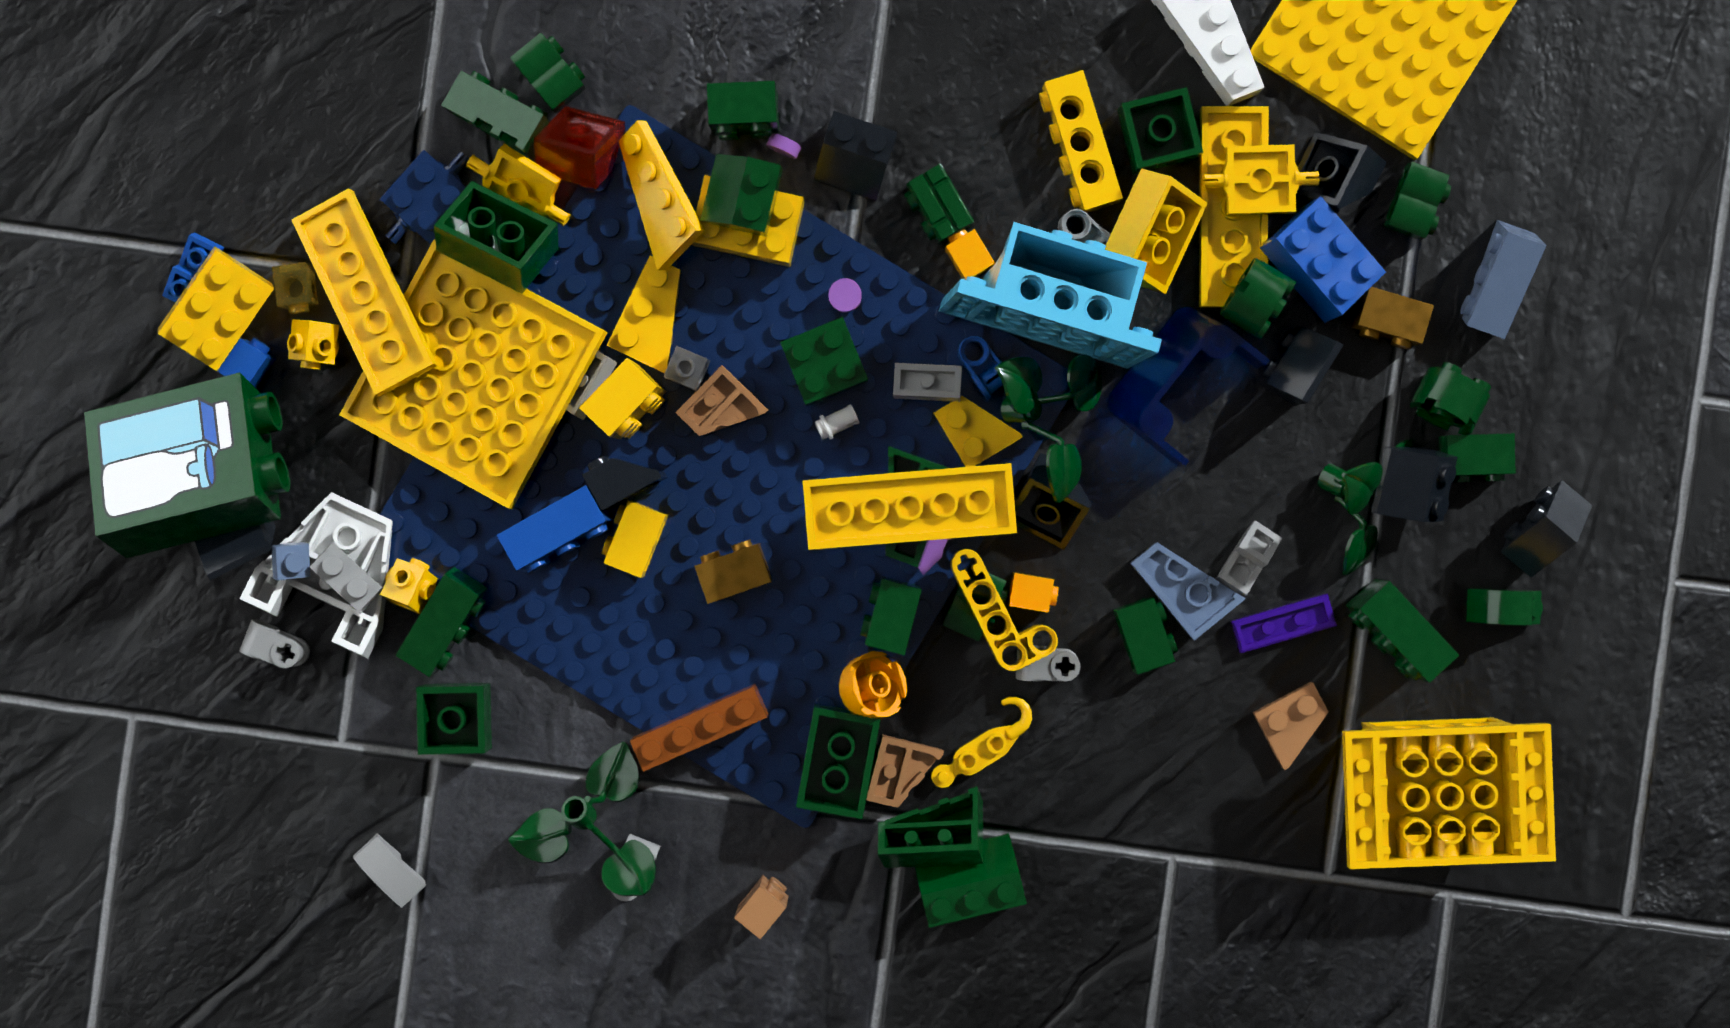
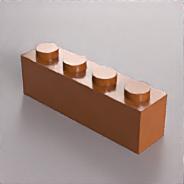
[630,683,769,772]

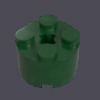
[1220,258,1296,339]
[1410,362,1491,435]

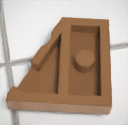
[675,365,769,436]
[1252,682,1328,770]
[866,734,944,808]

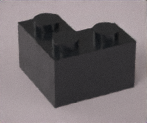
[1501,480,1592,578]

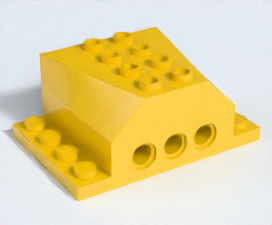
[1342,717,1556,869]

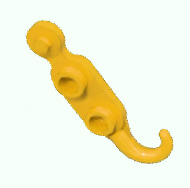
[931,697,1032,788]

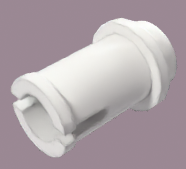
[815,404,859,440]

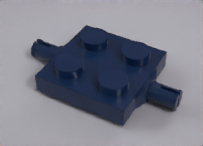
[380,150,469,244]

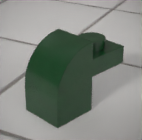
[1467,589,1543,625]

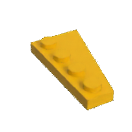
[618,120,705,270]

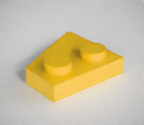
[933,396,1023,467]

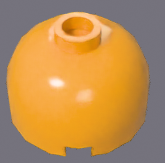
[839,651,907,719]

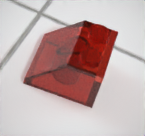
[534,106,625,189]

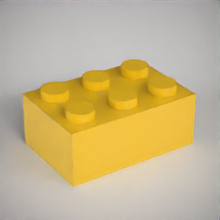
[1105,169,1208,294]
[692,175,805,267]
[158,246,274,371]
[579,358,667,439]

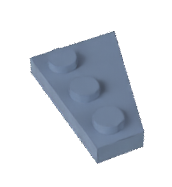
[1130,542,1246,640]

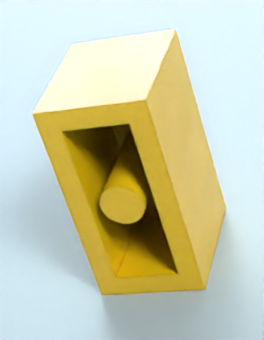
[601,501,669,578]

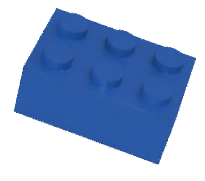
[1260,196,1386,323]
[497,485,614,573]

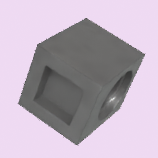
[664,346,710,391]

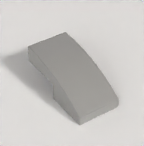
[1216,520,1282,597]
[353,833,426,908]

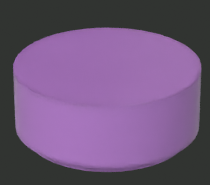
[766,133,801,159]
[828,278,862,313]

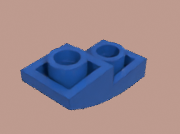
[162,232,224,303]

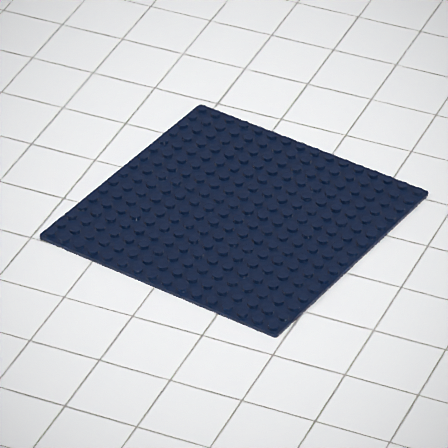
[380,105,1071,828]

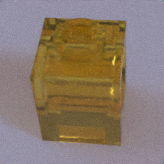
[272,262,319,314]

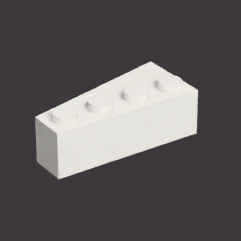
[1151,0,1265,106]

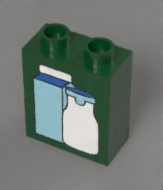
[84,372,290,558]

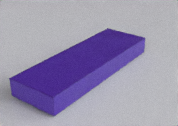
[1230,593,1337,653]

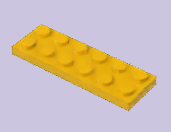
[1199,106,1269,308]
[292,188,437,397]
[803,463,1017,550]

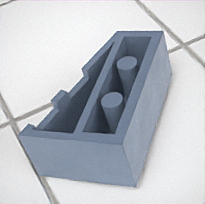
[1461,220,1547,339]

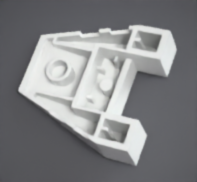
[240,492,393,659]

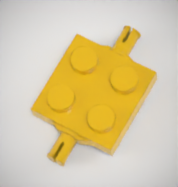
[466,144,571,227]
[1203,144,1319,215]

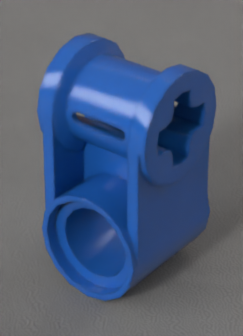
[957,336,1003,401]

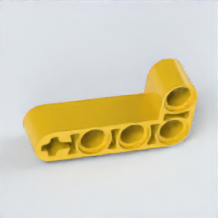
[950,549,1058,671]

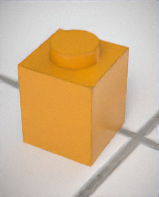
[945,228,995,280]
[1007,572,1059,613]

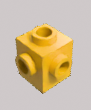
[287,319,339,370]
[380,558,438,614]

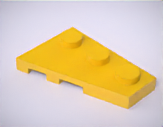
[606,255,681,374]

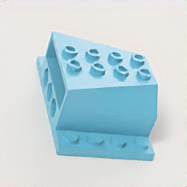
[939,222,1162,369]

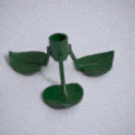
[995,355,1102,503]
[1318,439,1415,576]
[508,742,656,896]

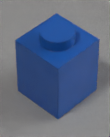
[217,337,276,388]

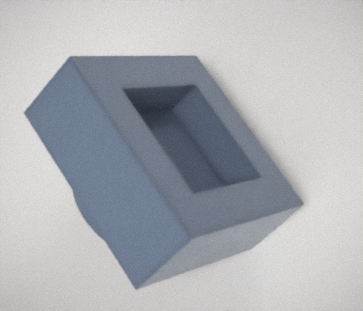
[271,542,310,580]

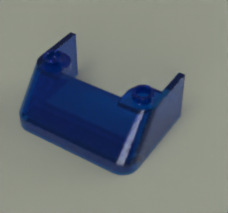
[1107,307,1270,467]

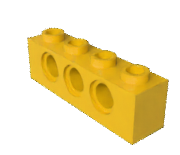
[1039,70,1123,213]

